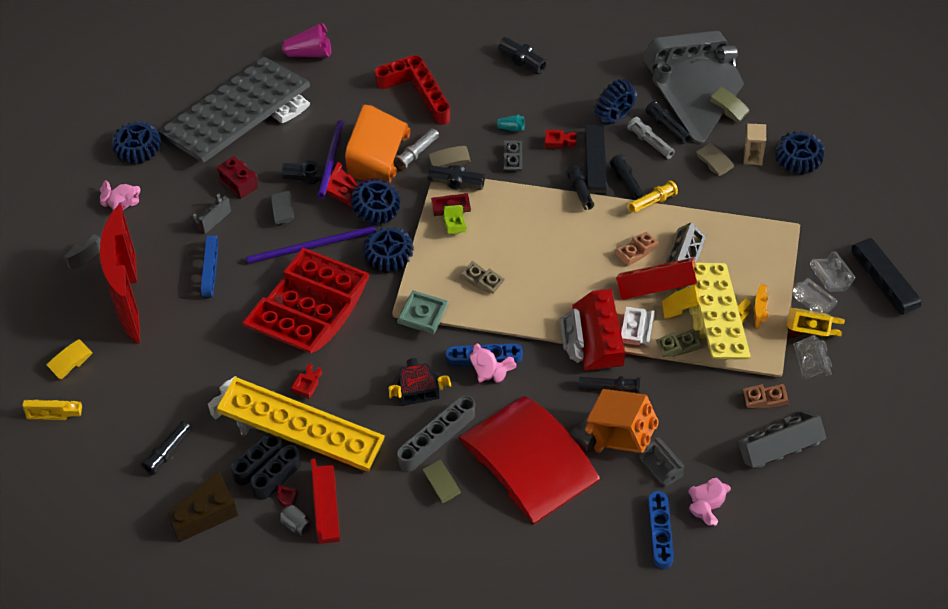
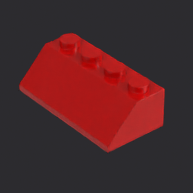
[572,289,625,371]

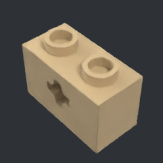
[744,124,766,165]

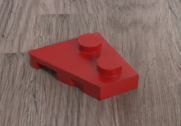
[326,162,358,207]

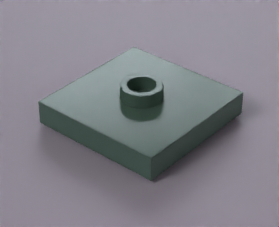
[397,290,449,334]

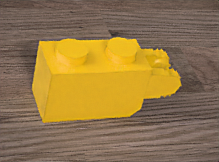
[786,307,845,336]

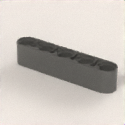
[397,396,475,472]

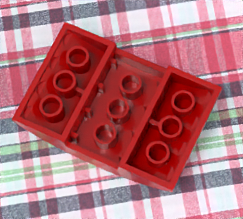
[100,205,140,344]
[242,248,370,353]
[459,396,600,524]

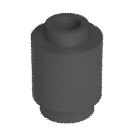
[280,505,312,535]

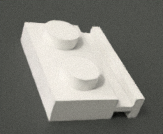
[621,307,655,347]

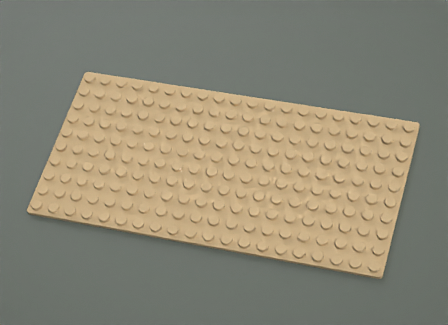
[392,179,800,377]

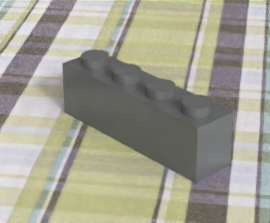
[738,410,826,469]

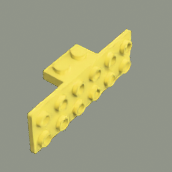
[689,262,751,360]

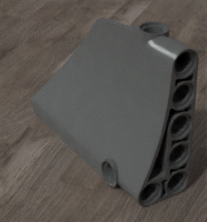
[643,31,744,144]

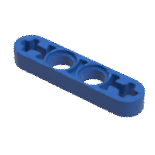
[201,235,218,297]
[446,343,523,366]
[648,491,674,569]

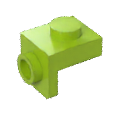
[444,205,466,235]

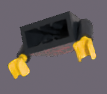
[389,358,451,406]

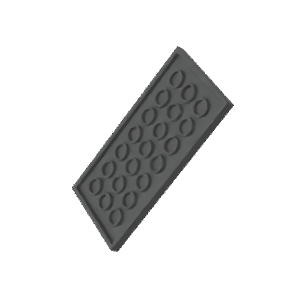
[158,57,310,163]

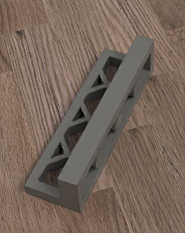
[665,223,706,291]

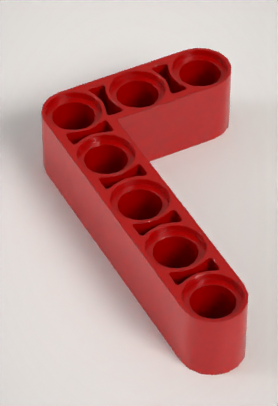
[375,55,450,125]

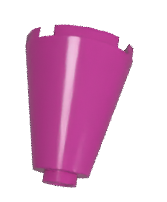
[282,23,331,58]

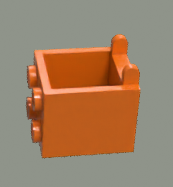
[585,389,658,453]

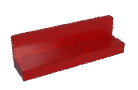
[616,257,697,299]
[311,459,340,544]

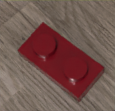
[431,193,471,216]

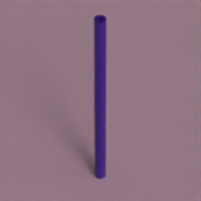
[317,120,344,199]
[246,226,375,264]

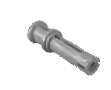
[627,117,675,159]
[394,128,439,170]

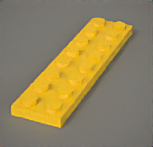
[217,377,385,472]

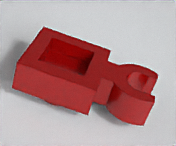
[545,130,576,148]
[291,364,322,399]

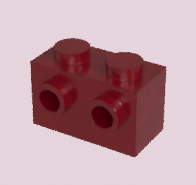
[217,156,258,199]

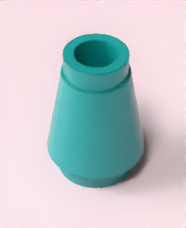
[498,114,525,132]

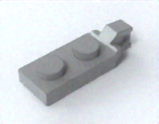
[560,309,584,363]

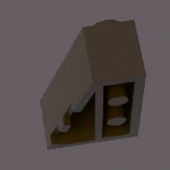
[167,471,238,542]

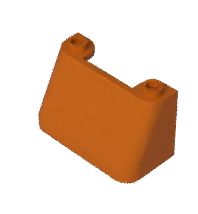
[345,104,411,184]

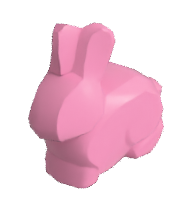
[99,180,141,211]
[469,343,517,383]
[689,478,731,526]

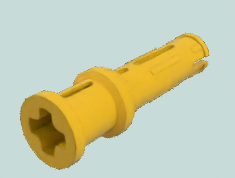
[627,180,678,214]

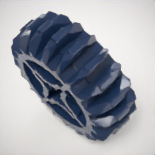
[594,79,637,125]
[111,121,161,164]
[775,130,825,175]
[350,177,401,226]
[363,226,414,273]

